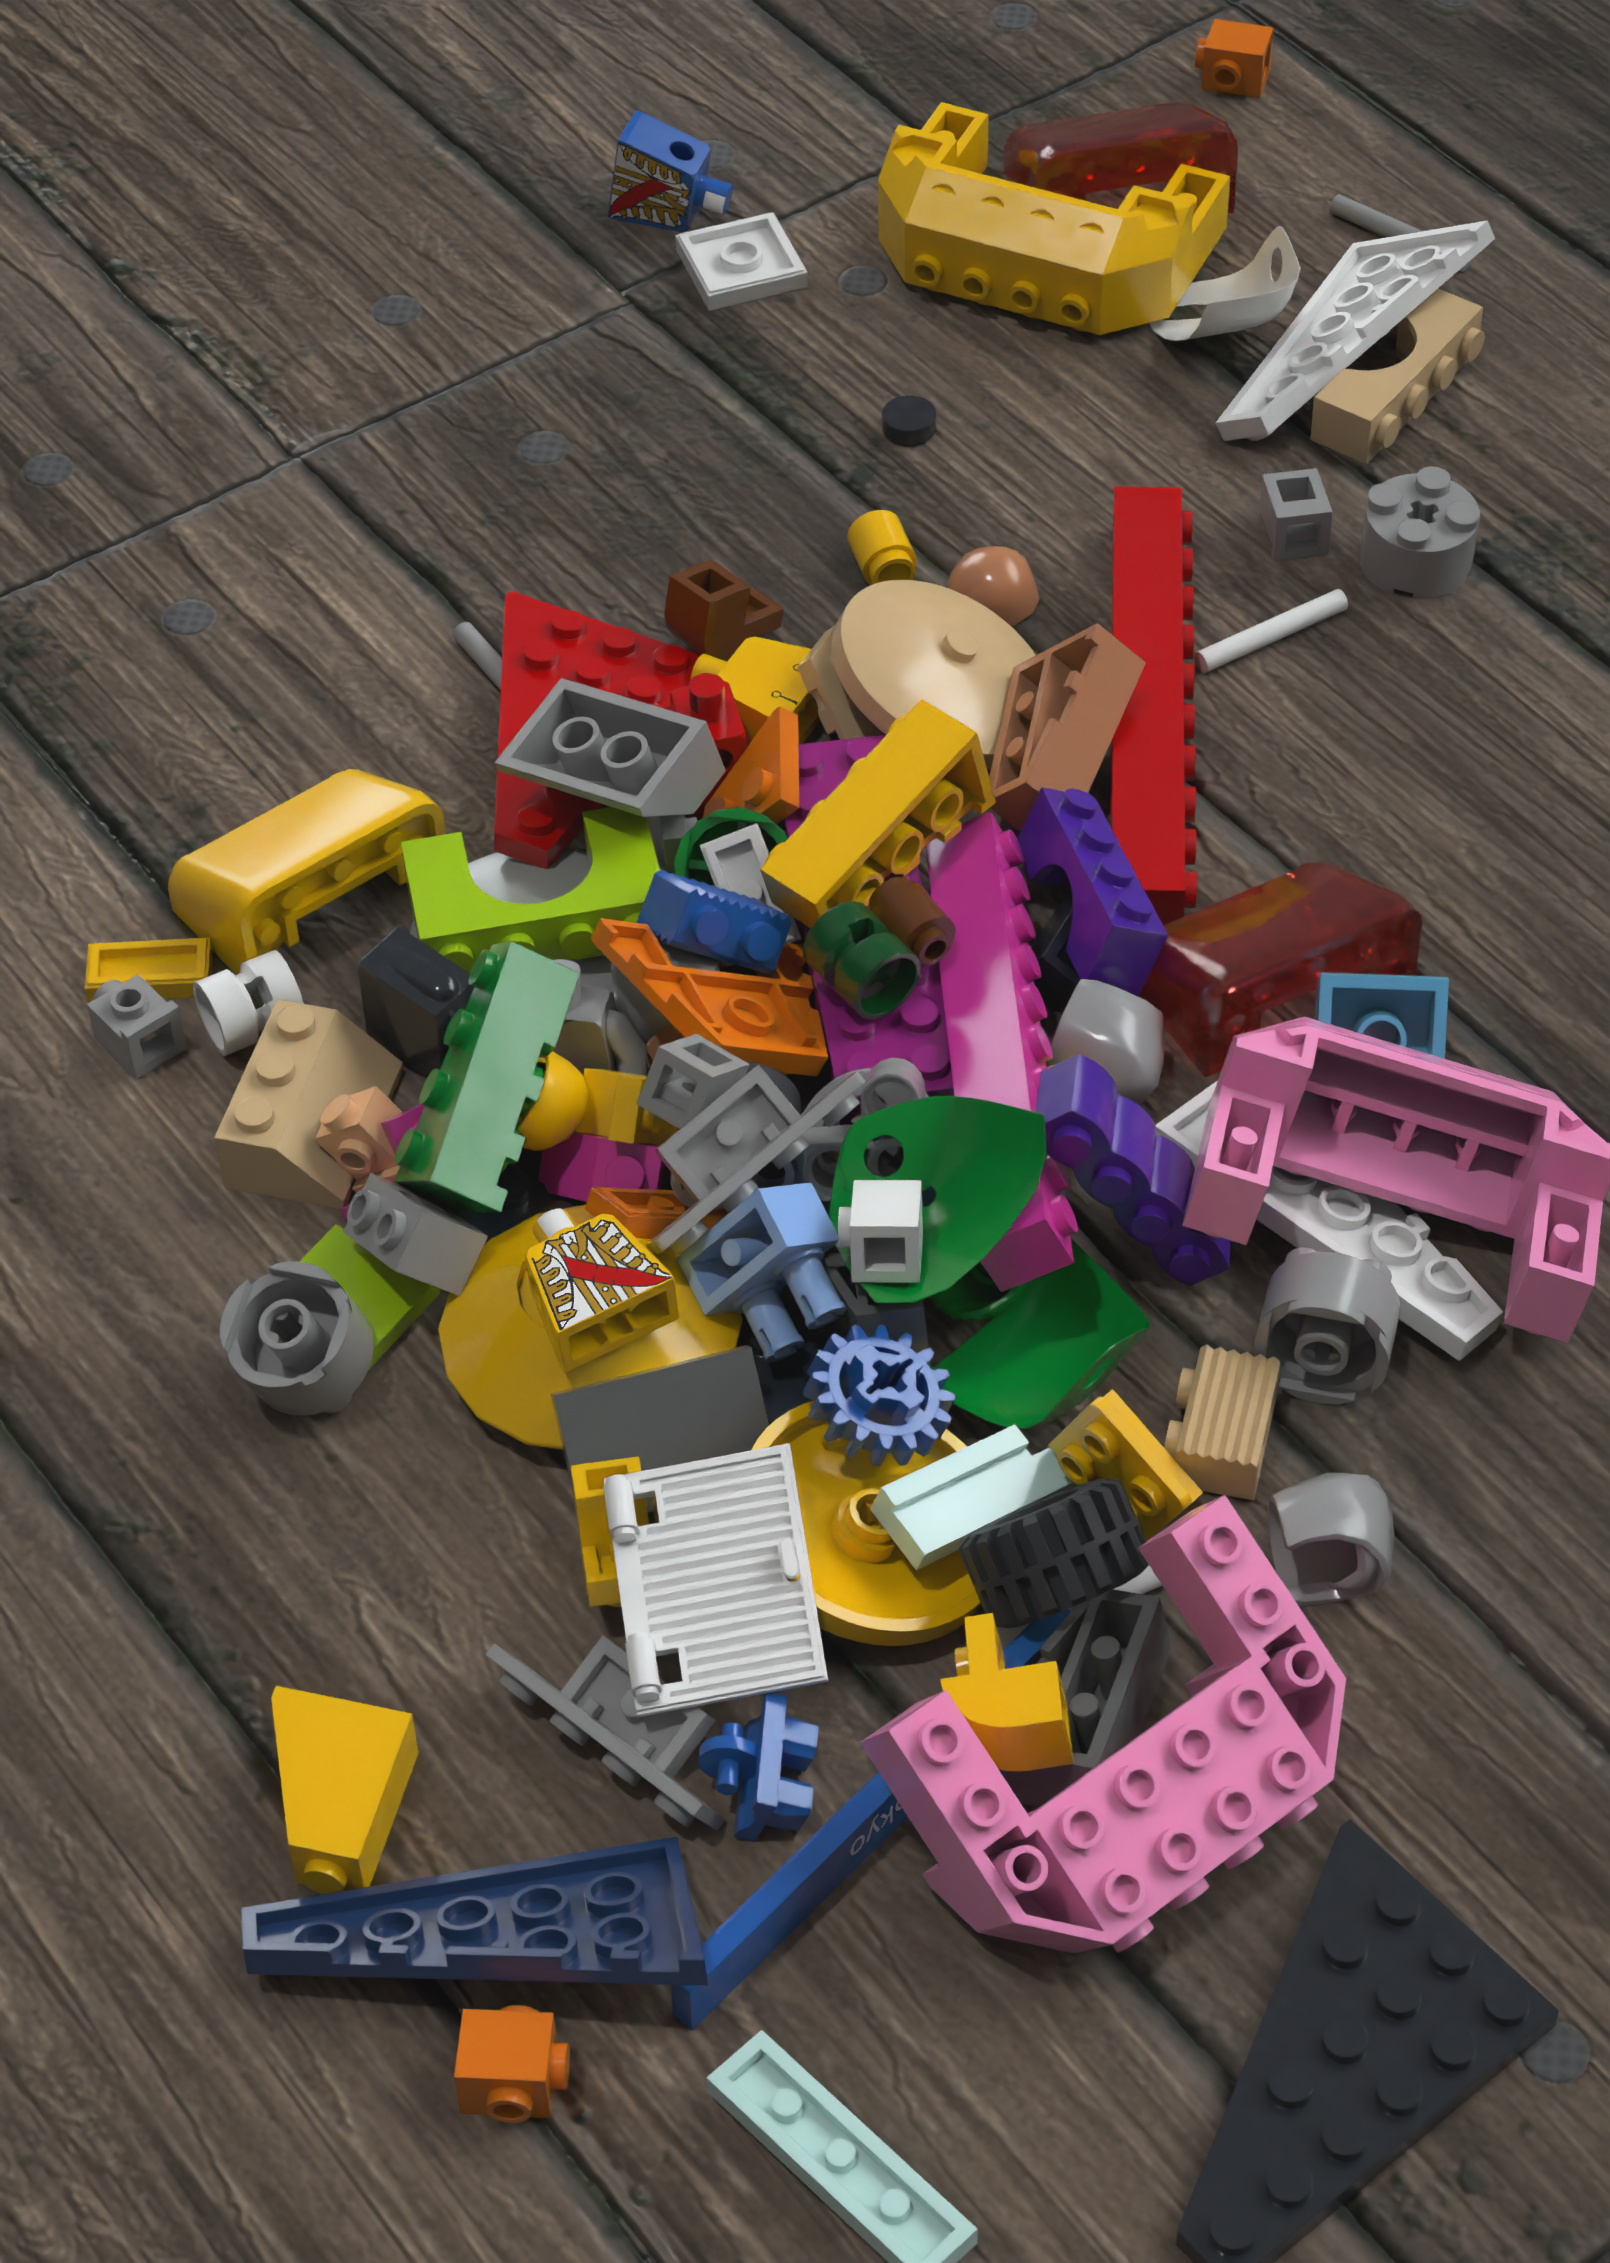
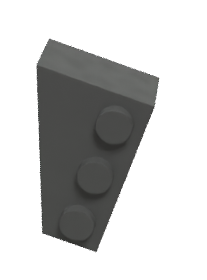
[999,1589,1171,1808]

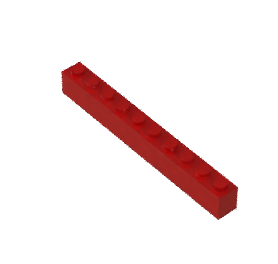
[1110,486,1197,933]

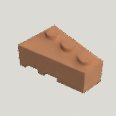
[989,623,1146,832]

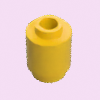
[847,510,917,585]

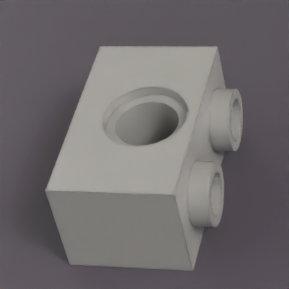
[343,1173,488,1296]

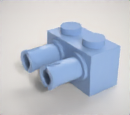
[676,1183,847,1363]

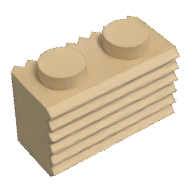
[1164,1344,1280,1500]

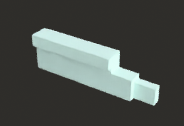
[870,1425,1079,1570]

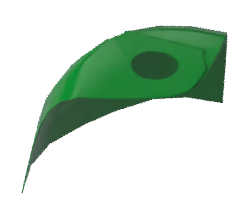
[829,1096,1047,1303]
[931,1238,1150,1428]

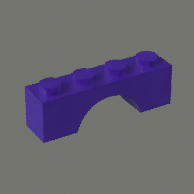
[1018,787,1168,996]

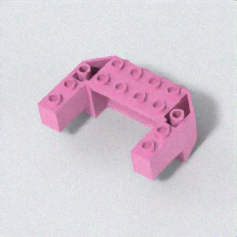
[1182,1017,1610,1343]
[860,1495,1346,1954]

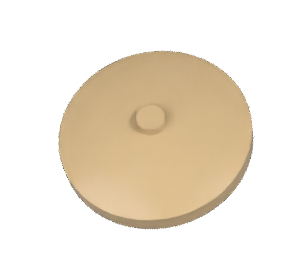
[831,580,1036,770]

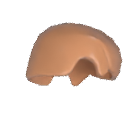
[947,546,1040,626]

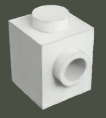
[838,1180,923,1283]

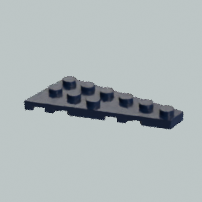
[241,1837,708,1986]

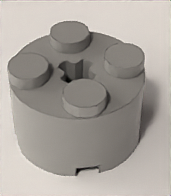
[1360,466,1480,598]
[1254,1247,1400,1405]
[220,1261,373,1416]

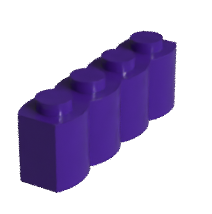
[1035,1054,1231,1286]

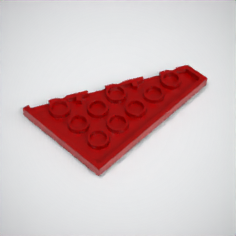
[494,590,701,869]

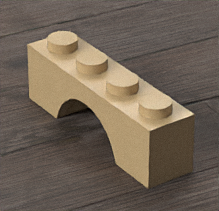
[1310,289,1485,464]

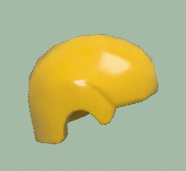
[516,1051,589,1151]

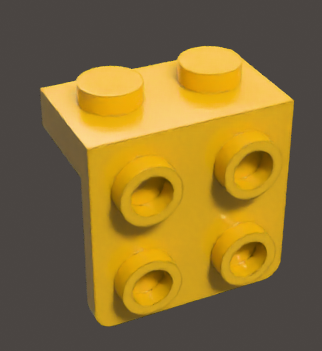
[1048,1389,1203,1542]

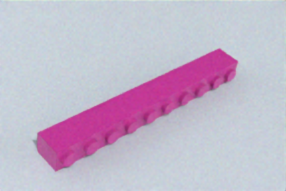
[926,812,1078,1292]

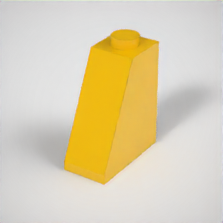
[271,1686,419,1894]

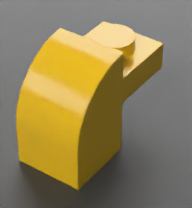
[575,1068,679,1145]
[570,1456,649,1607]
[941,1613,1074,1771]

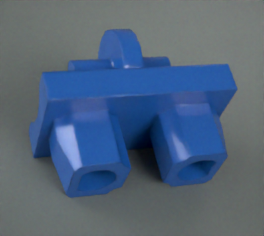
[698,1692,819,1842]

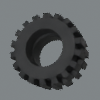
[958,1478,1149,1628]

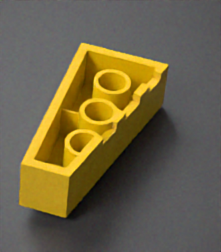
[760,698,996,928]

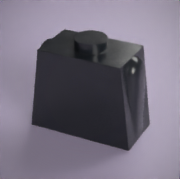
[357,926,474,1076]

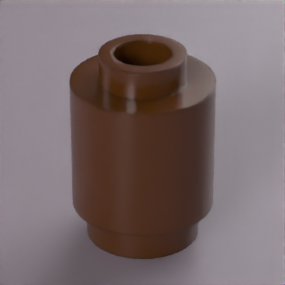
[868,877,956,967]

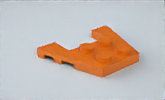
[590,918,828,1077]

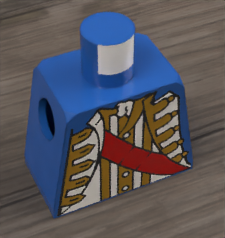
[608,110,733,232]

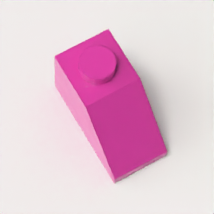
[538,1131,670,1202]

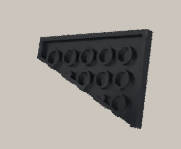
[1176,1819,1559,2263]

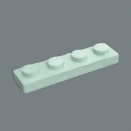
[706,2030,978,2263]

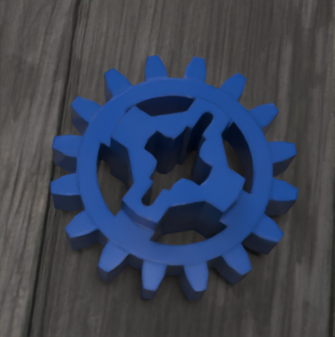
[803,1325,955,1466]

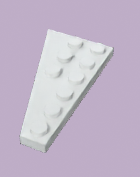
[1216,220,1495,441]
[1155,1080,1503,1361]

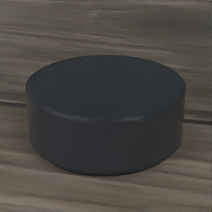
[882,395,936,446]

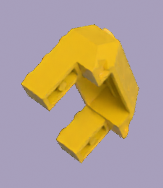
[878,102,1230,335]

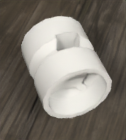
[193,950,304,1056]

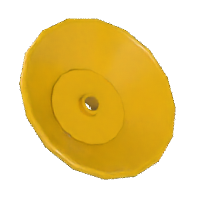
[438,1205,743,1450]

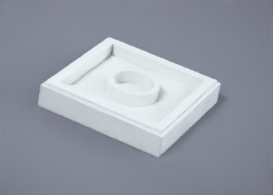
[675,212,808,311]

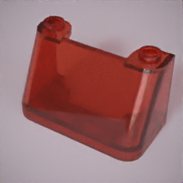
[1004,102,1238,213]
[1139,860,1423,1077]

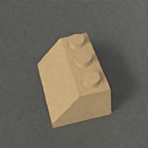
[214,999,404,1209]

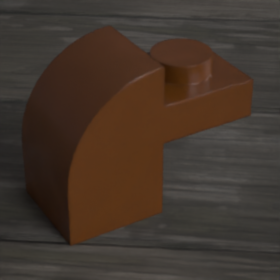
[665,559,784,661]

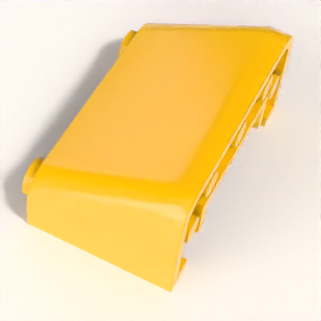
[168,769,446,975]

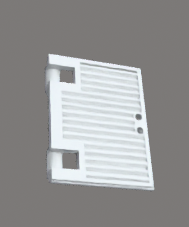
[603,1443,829,1717]

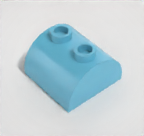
[1314,972,1449,1059]

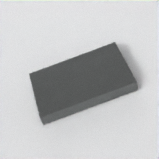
[550,1345,769,1512]

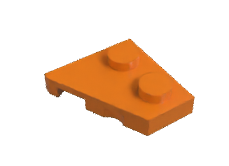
[703,706,799,825]

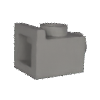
[1260,468,1333,561]
[87,975,187,1079]
[636,1034,750,1129]

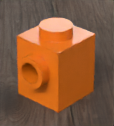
[1195,19,1274,98]
[454,2005,570,2123]

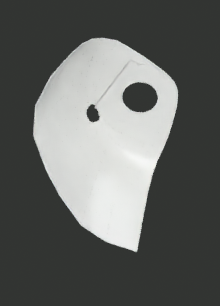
[1149,226,1300,341]

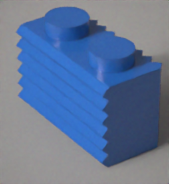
[637,869,792,975]

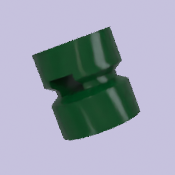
[803,901,921,1020]

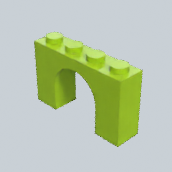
[401,807,660,973]

